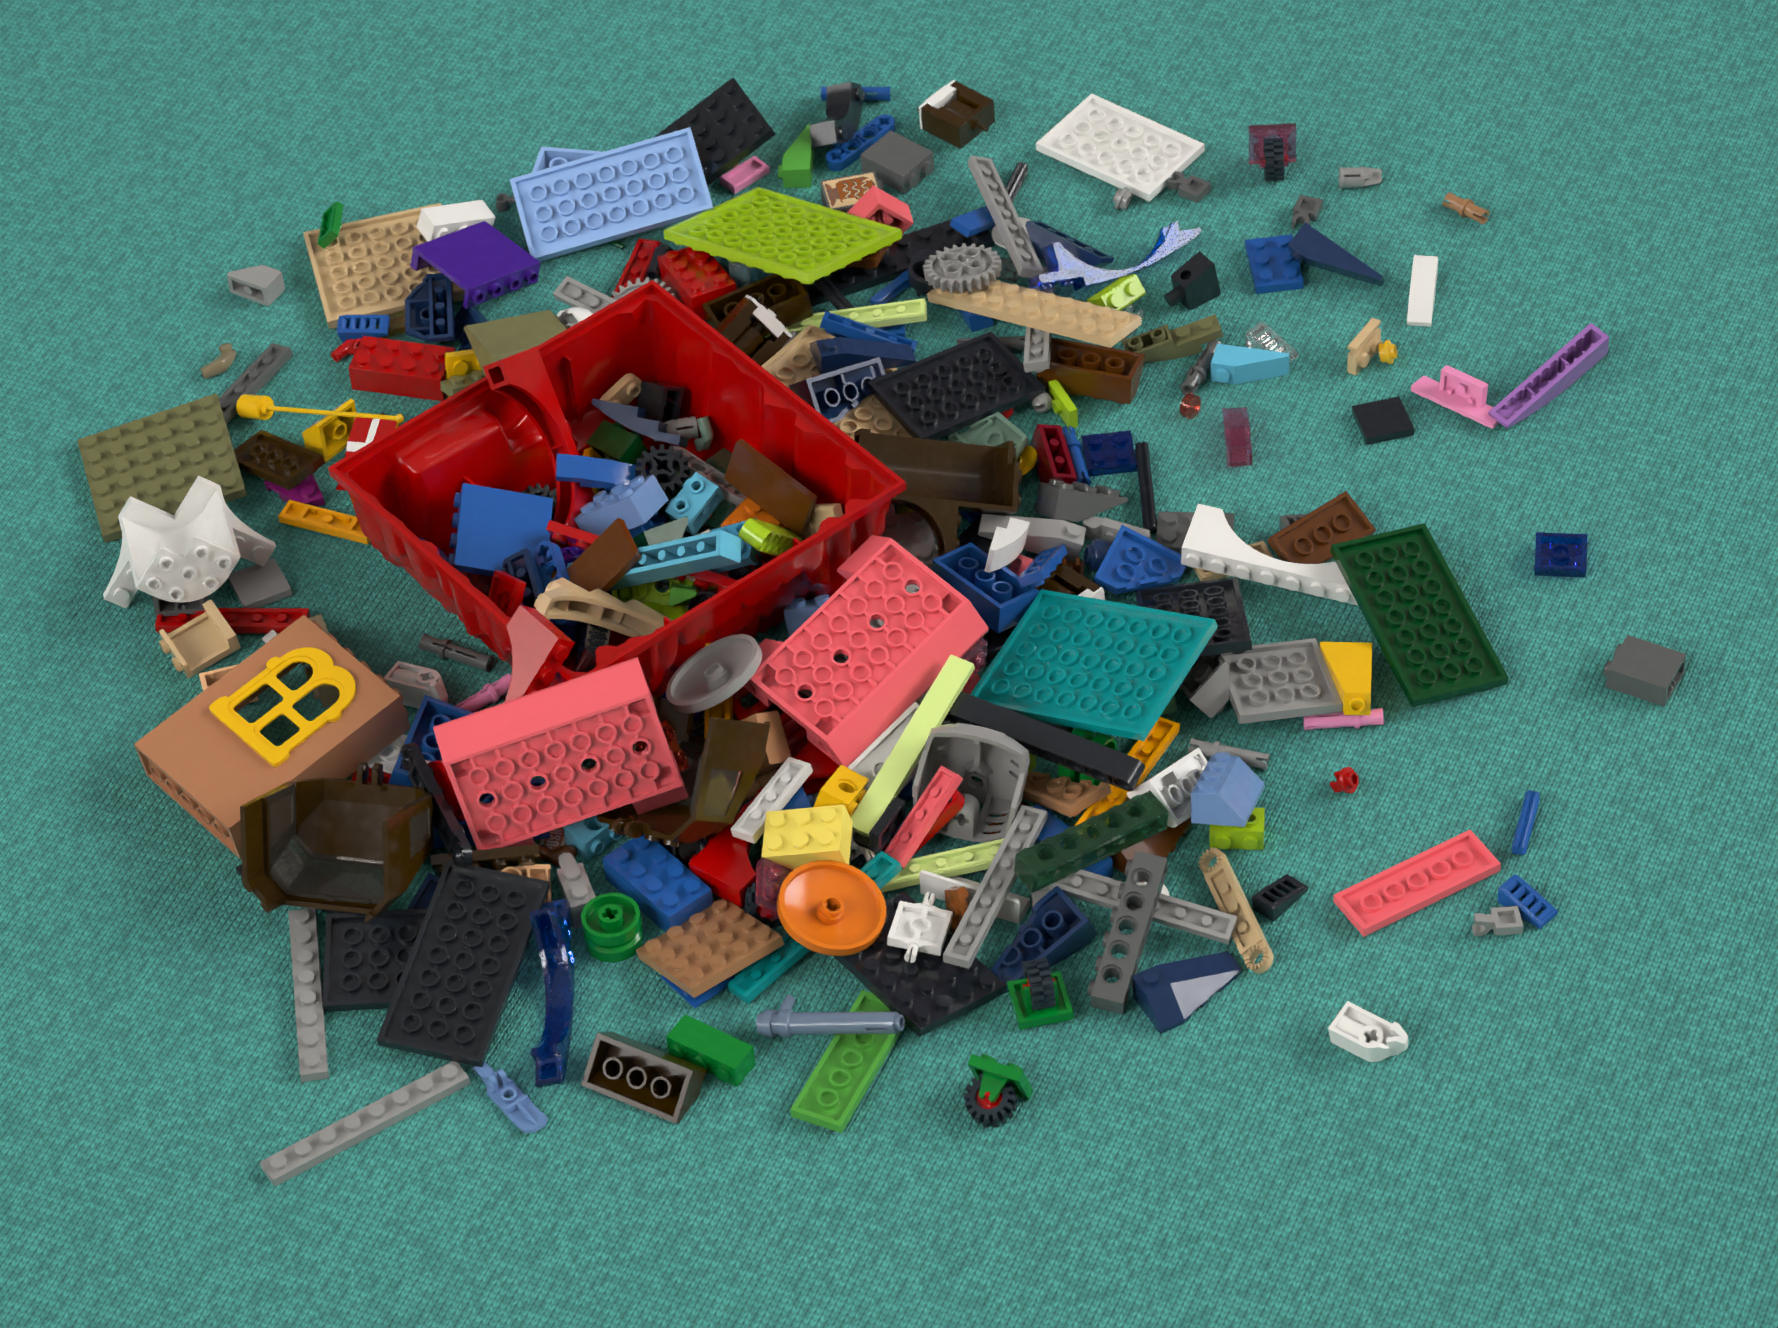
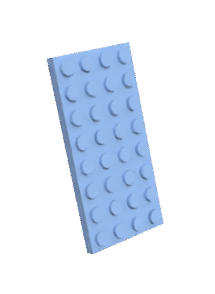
[510,127,714,261]

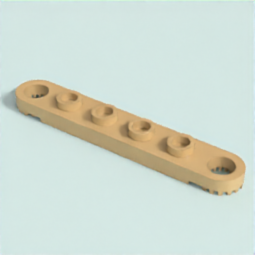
[1199,847,1274,974]

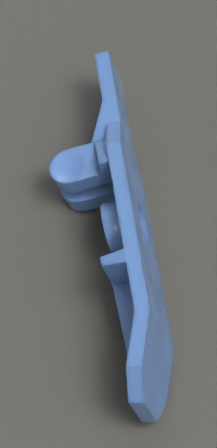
[473,1062,548,1133]

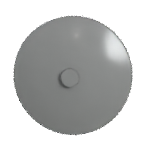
[666,634,762,713]

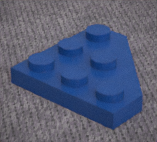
[1092,525,1186,594]

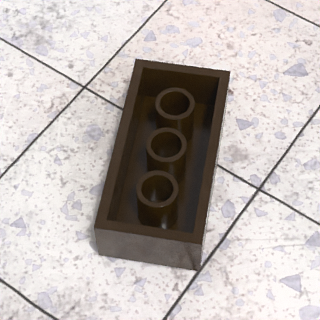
[702,274,813,336]

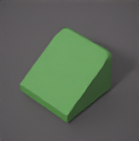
[668,583,697,607]

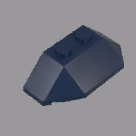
[1025,221,1114,278]
[405,273,456,344]
[502,548,556,624]

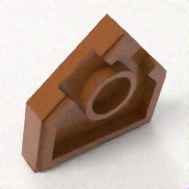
[944,886,970,935]

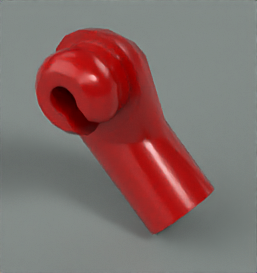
[331,338,362,362]

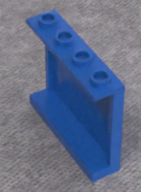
[448,483,553,577]

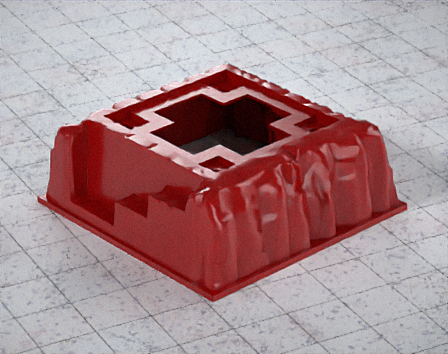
[328,280,906,697]

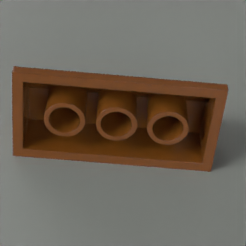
[1036,337,1145,404]

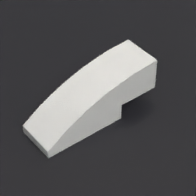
[1407,255,1438,327]
[984,517,1030,573]

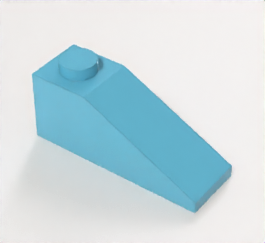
[1211,343,1289,384]

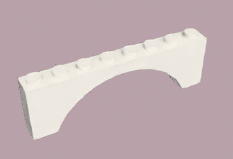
[1181,504,1358,605]

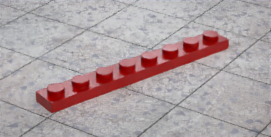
[546,520,738,593]

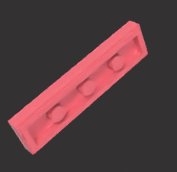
[884,765,963,868]

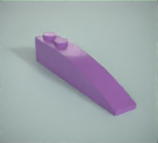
[1489,323,1609,429]

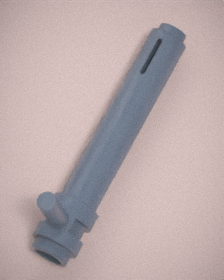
[756,995,904,1037]

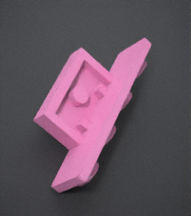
[1411,365,1499,428]

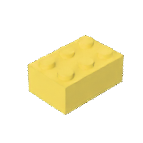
[761,804,853,875]

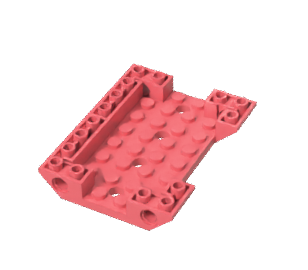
[743,535,989,767]
[433,657,689,850]

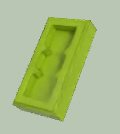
[1048,379,1078,428]

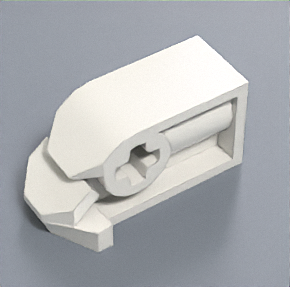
[384,661,448,708]
[1328,1001,1409,1062]

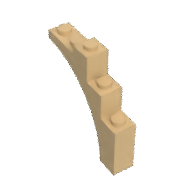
[534,577,673,637]

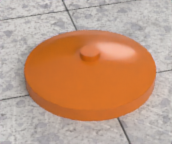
[777,860,886,956]

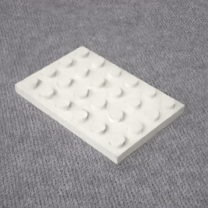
[1036,94,1205,202]

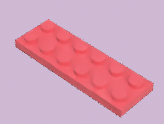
[1334,830,1501,937]

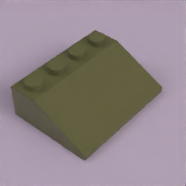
[464,310,567,376]

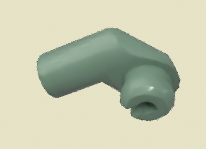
[694,416,714,452]

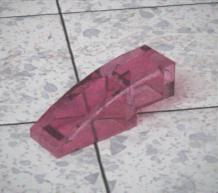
[1222,407,1252,467]

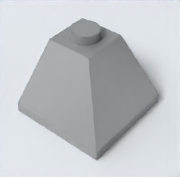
[1179,654,1229,718]

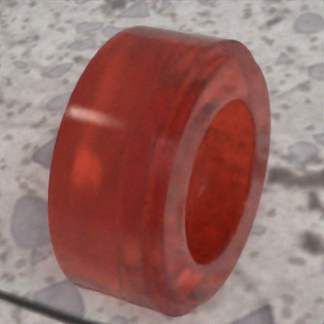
[1180,393,1201,419]

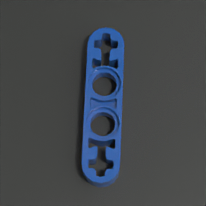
[826,115,895,172]
[535,540,578,628]

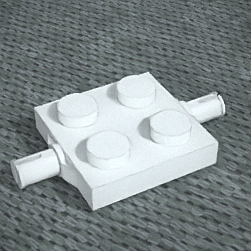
[887,892,953,963]

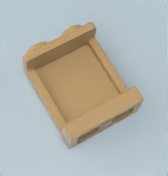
[159,599,241,679]

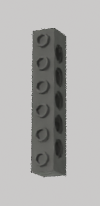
[1087,851,1168,1015]

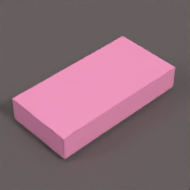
[719,156,770,194]

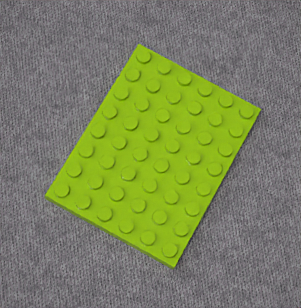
[664,187,902,284]

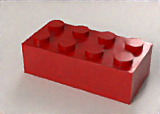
[657,246,737,320]
[348,336,456,401]

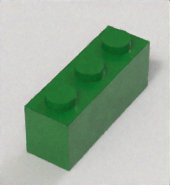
[666,1014,756,1086]

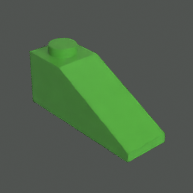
[778,124,814,188]

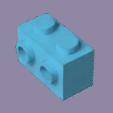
[665,472,725,536]

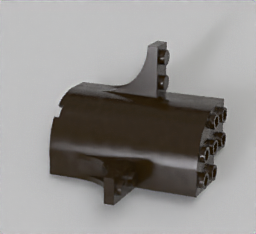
[854,428,1022,557]

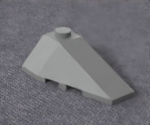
[978,514,1086,561]

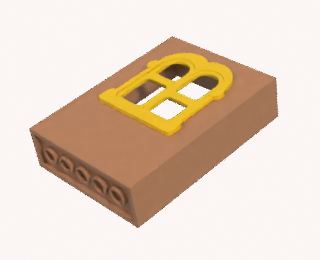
[134,615,411,860]

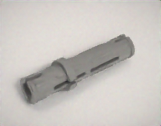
[1188,738,1270,770]

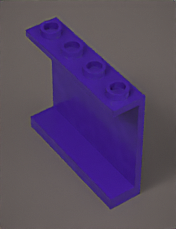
[410,221,541,309]

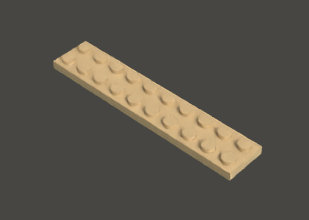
[927,280,1142,348]

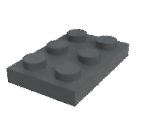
[1156,512,1234,554]

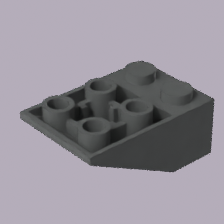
[1035,479,1128,522]

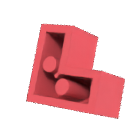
[847,185,914,234]

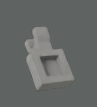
[1472,906,1523,936]

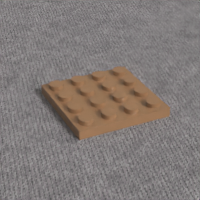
[636,899,784,998]

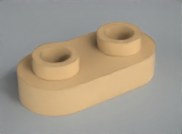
[600,373,642,414]

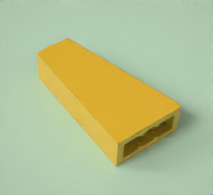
[1320,642,1372,716]

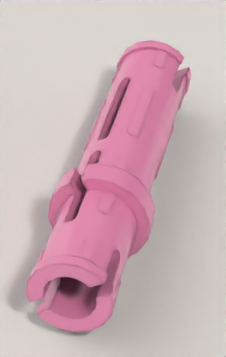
[456,673,511,713]
[1303,708,1384,730]

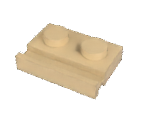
[1347,318,1383,376]

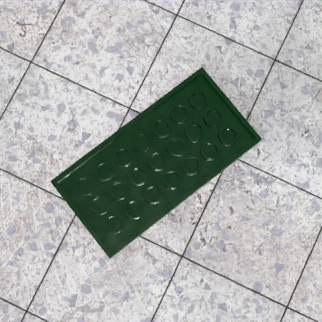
[1330,523,1509,707]

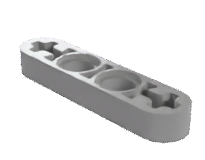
[674,446,747,508]

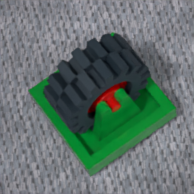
[1007,958,1074,1030]
[964,1054,1033,1128]

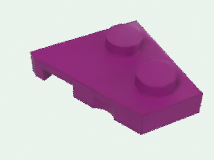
[264,474,325,507]

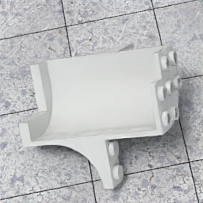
[103,476,276,608]

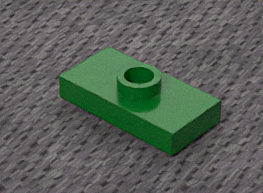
[318,201,344,249]

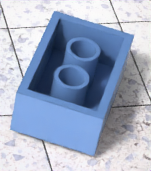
[574,474,668,536]

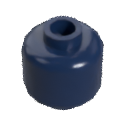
[1084,539,1113,572]

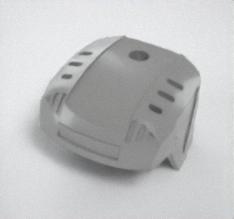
[912,723,1030,843]

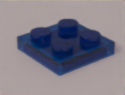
[1081,430,1137,477]
[1534,532,1588,578]

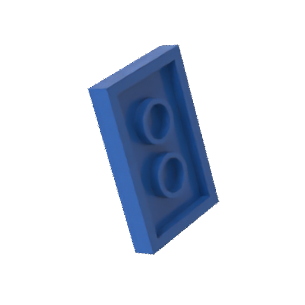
[1245,234,1304,294]

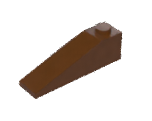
[1100,816,1193,883]

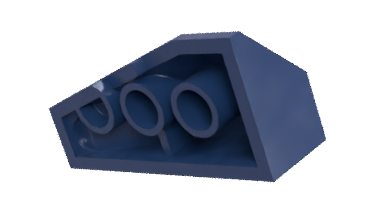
[810,337,916,375]
[789,357,885,423]
[991,885,1098,993]

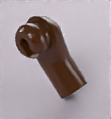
[539,845,577,866]

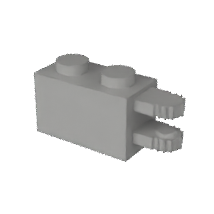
[557,853,596,929]

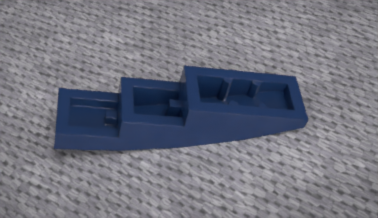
[592,399,689,448]

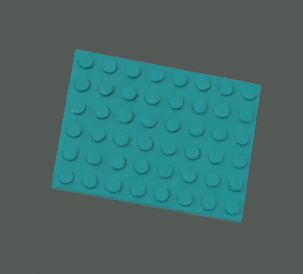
[970,589,1218,741]

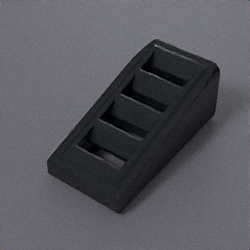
[1252,874,1308,922]

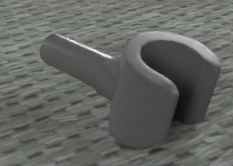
[496,193,516,212]

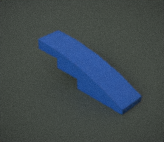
[556,454,649,492]

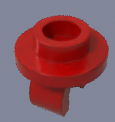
[1329,767,1359,794]

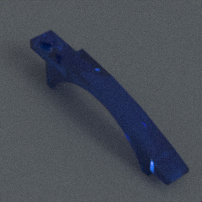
[1028,222,1201,291]
[529,899,574,1088]

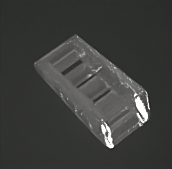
[1246,322,1298,363]

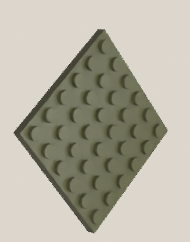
[77,393,247,543]

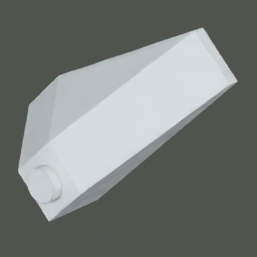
[1126,747,1208,828]

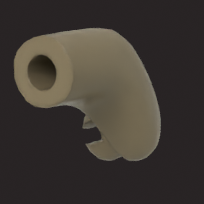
[200,343,236,380]

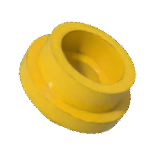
[1379,340,1397,365]

